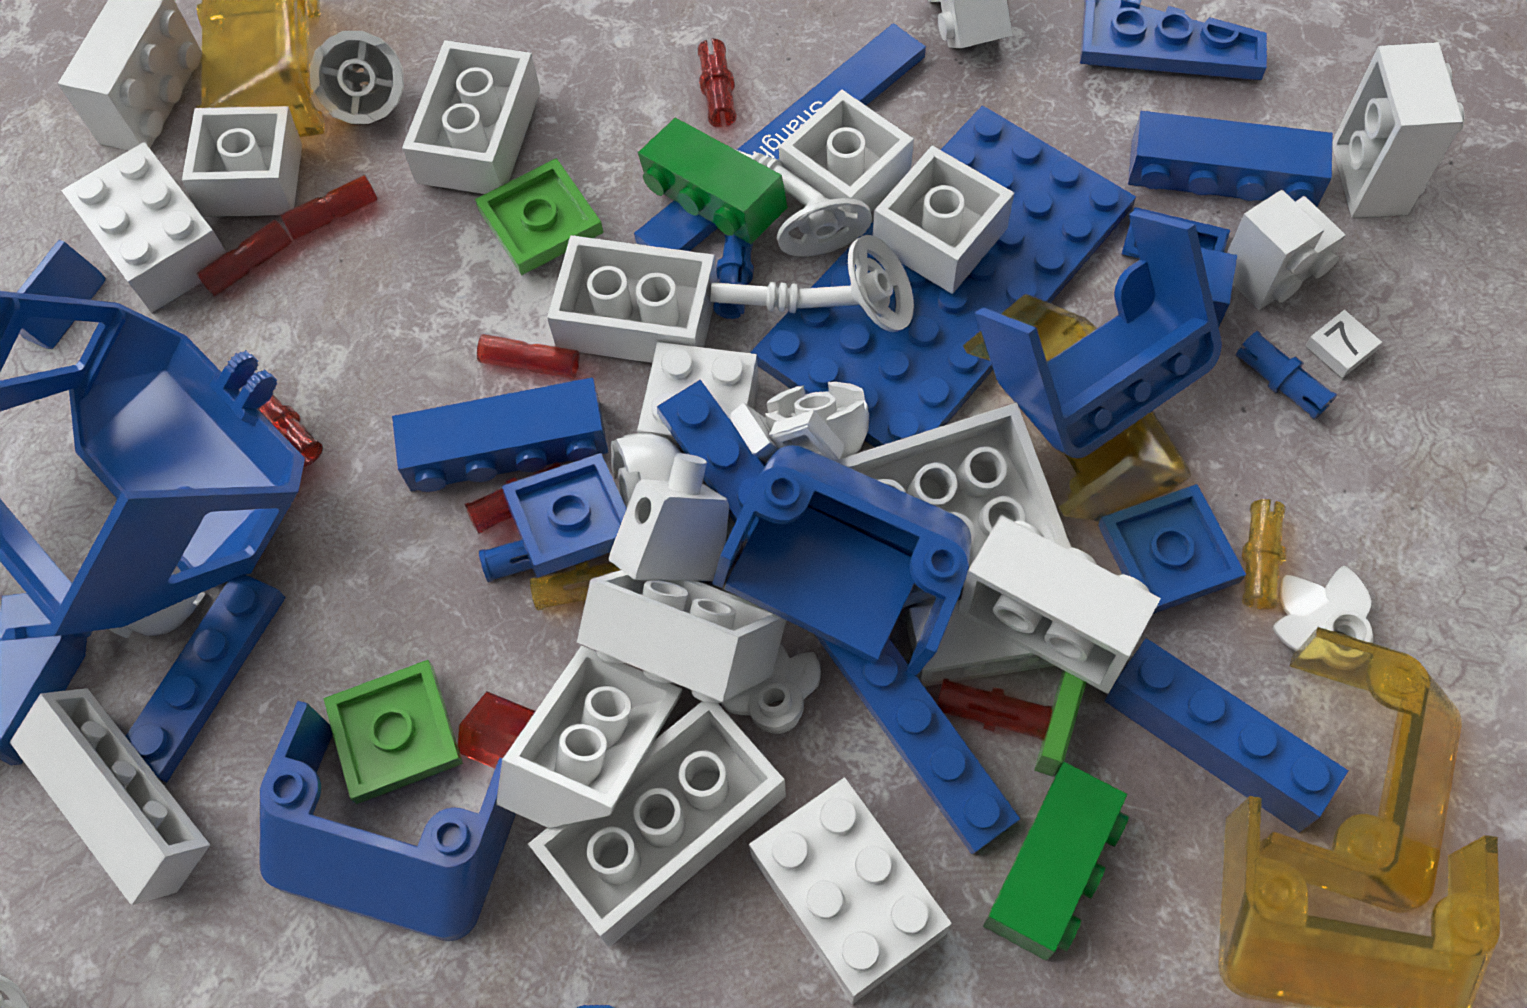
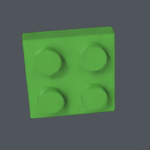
[475,158,604,276]
[323,660,463,804]

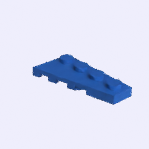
[1080,0,1267,80]

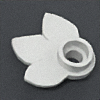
[1273,566,1373,663]
[721,644,821,734]

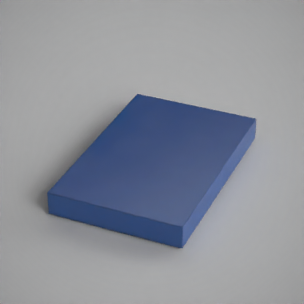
[725,506,914,664]

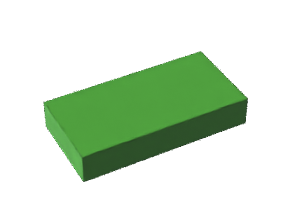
[1034,670,1086,777]

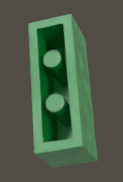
[638,117,788,244]
[983,762,1129,961]

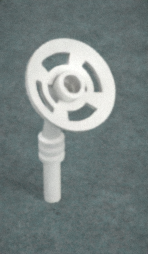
[735,149,872,257]
[710,235,914,332]

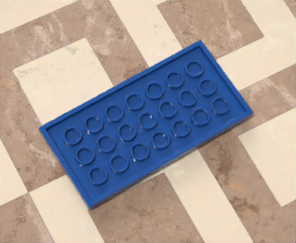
[751,105,1136,448]

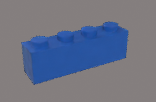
[1128,110,1333,207]
[392,377,609,492]
[1104,638,1349,833]

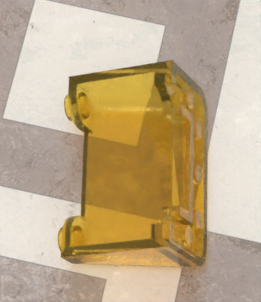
[196,0,325,137]

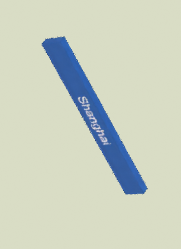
[634,23,926,251]

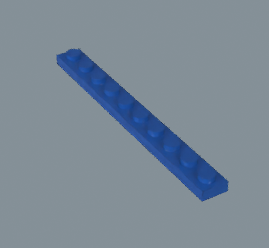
[657,379,1020,854]

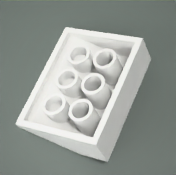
[835,403,1071,608]

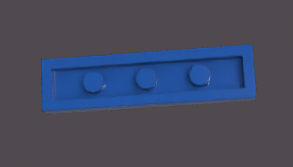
[125,574,286,783]

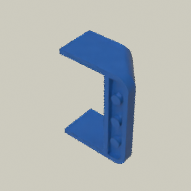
[975,209,1222,458]
[712,445,971,676]
[259,700,516,941]

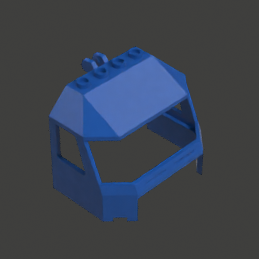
[0,291,305,641]

